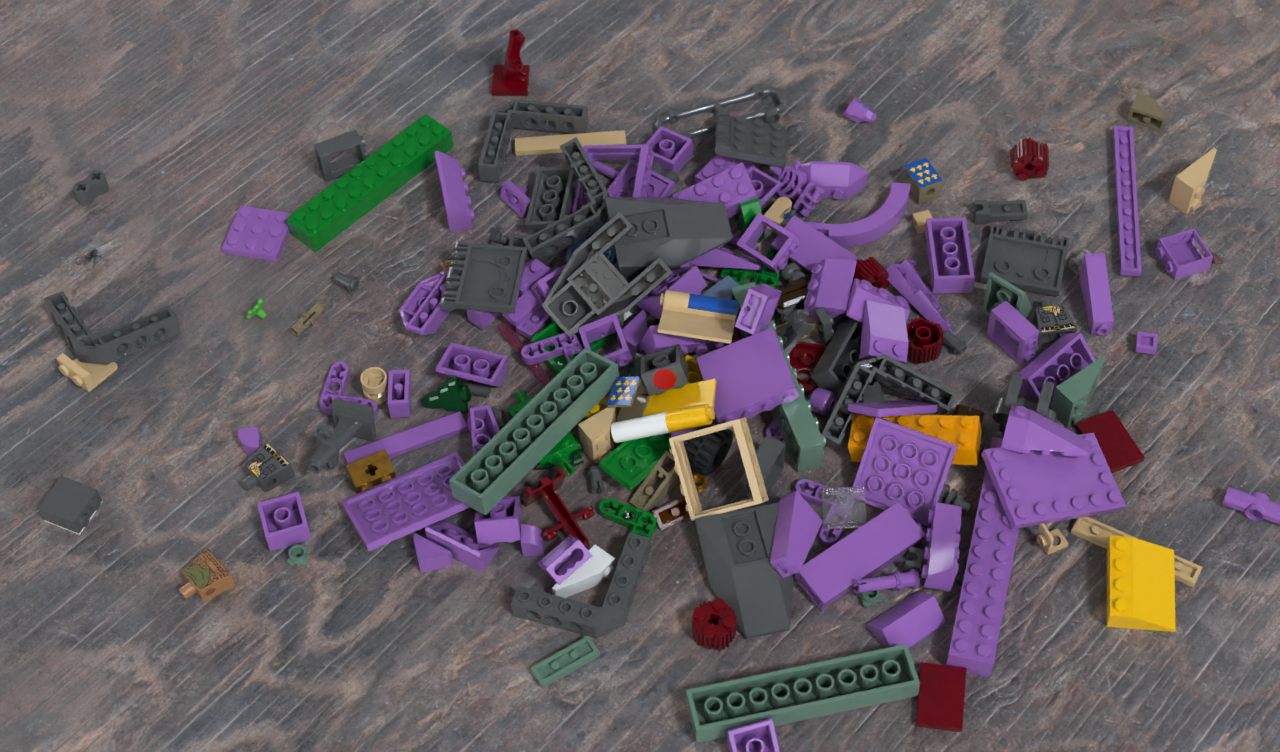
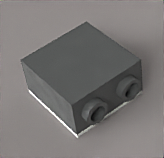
[38,476,103,535]

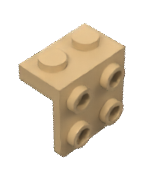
[57,353,118,392]

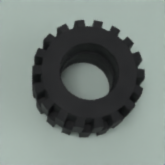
[685,420,733,476]

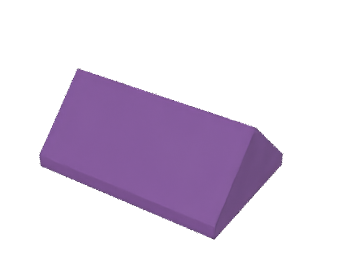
[425,520,500,573]
[866,591,946,649]

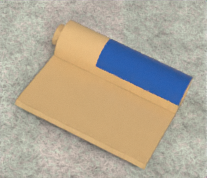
[657,290,739,344]

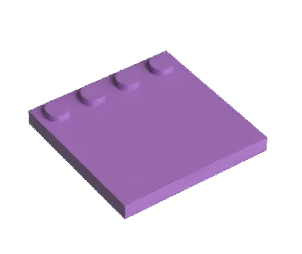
[850,417,958,527]

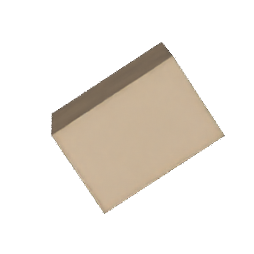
[912,210,933,234]

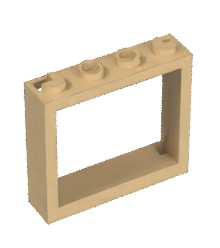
[669,417,769,521]

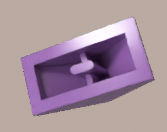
[413,533,453,573]

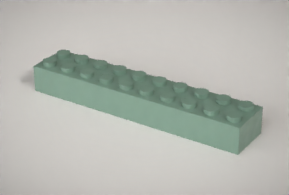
[730,282,826,472]
[449,348,619,515]
[686,644,920,743]

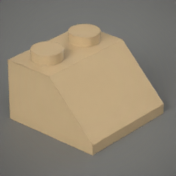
[578,407,616,465]

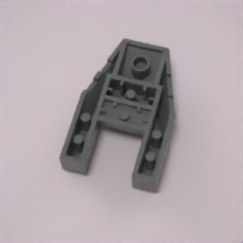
[542,212,673,336]

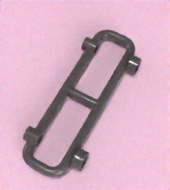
[655,84,787,144]

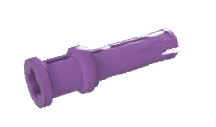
[853,569,920,594]

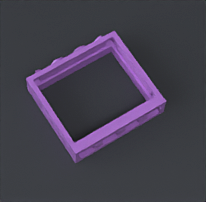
[571,144,654,222]

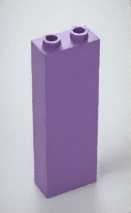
[794,502,926,611]

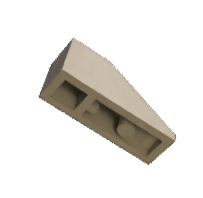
[629,450,680,512]

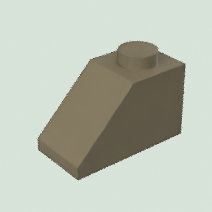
[1127,93,1167,132]

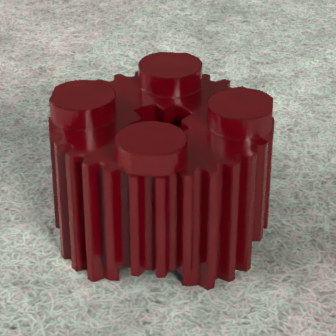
[1010,137,1049,181]
[852,256,890,289]
[906,317,944,365]
[692,598,737,652]

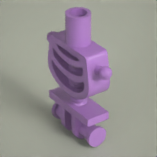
[769,160,824,217]

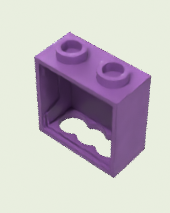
[1156,229,1213,280]
[537,535,592,585]

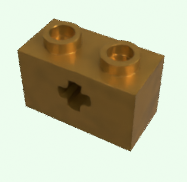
[346,449,396,493]

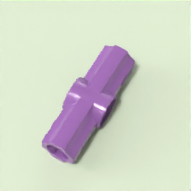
[1222,487,1280,524]

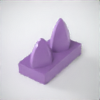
[499,181,531,218]

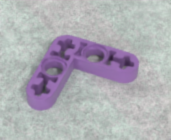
[521,333,583,365]
[320,362,378,418]
[795,479,854,548]

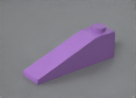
[690,247,763,270]
[1001,406,1092,457]

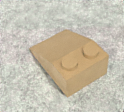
[1169,148,1217,215]

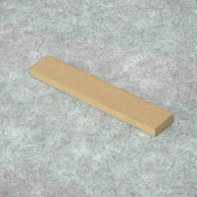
[515,130,626,156]
[1071,517,1203,588]

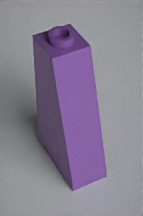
[1079,253,1114,335]
[770,491,823,578]

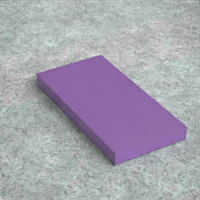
[771,215,858,274]
[848,399,938,417]

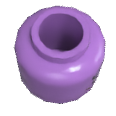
[807,388,837,417]

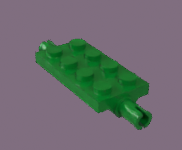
[507,390,579,477]

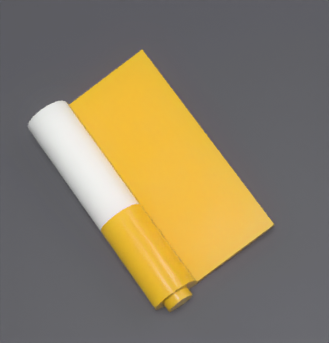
[611,379,717,443]

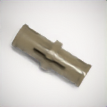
[289,302,325,337]

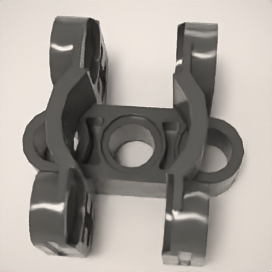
[992,373,1056,432]

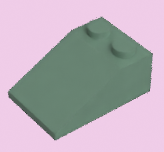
[982,272,1031,319]
[1051,357,1105,427]

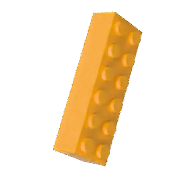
[848,414,982,465]

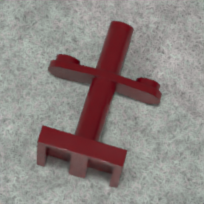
[491,29,530,96]
[521,468,595,549]

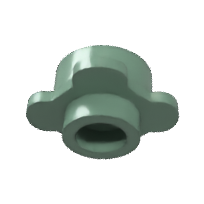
[287,545,310,566]
[857,590,883,608]

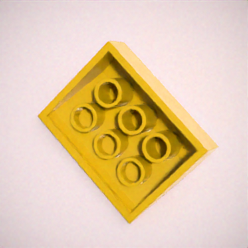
[1107,535,1176,632]

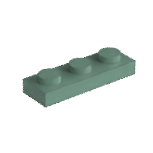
[531,636,600,689]

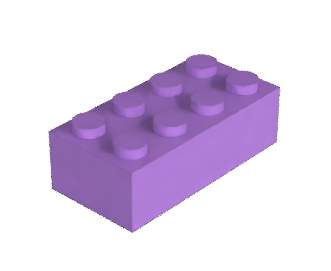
[672,162,761,218]
[925,217,975,294]

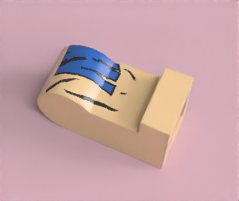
[764,197,792,235]

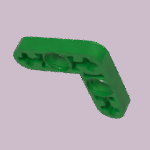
[721,247,782,289]
[599,498,657,558]

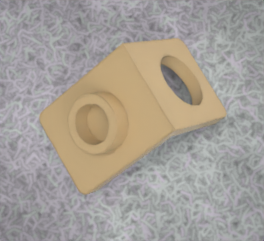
[1036,523,1069,555]

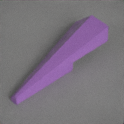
[886,259,957,337]

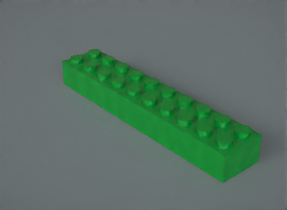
[286,114,454,252]

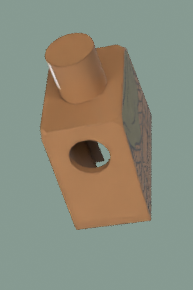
[178,548,235,601]

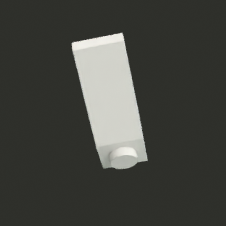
[552,544,616,598]

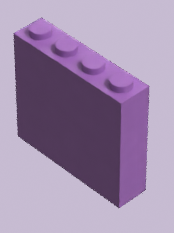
[696,327,800,424]

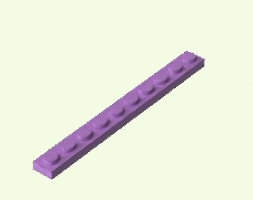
[1113,126,1141,276]

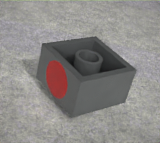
[641,344,689,396]

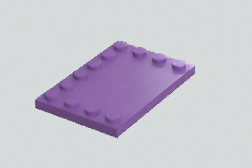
[981,432,1126,529]
[341,452,470,551]

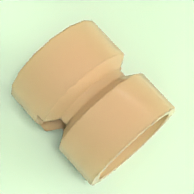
[360,367,388,405]

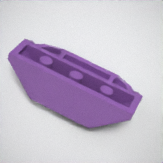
[798,161,868,199]
[399,270,451,335]

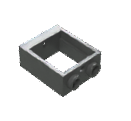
[314,130,368,182]
[743,436,785,505]

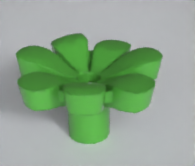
[245,297,267,320]

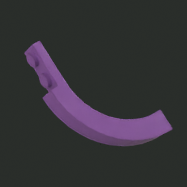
[805,182,911,248]

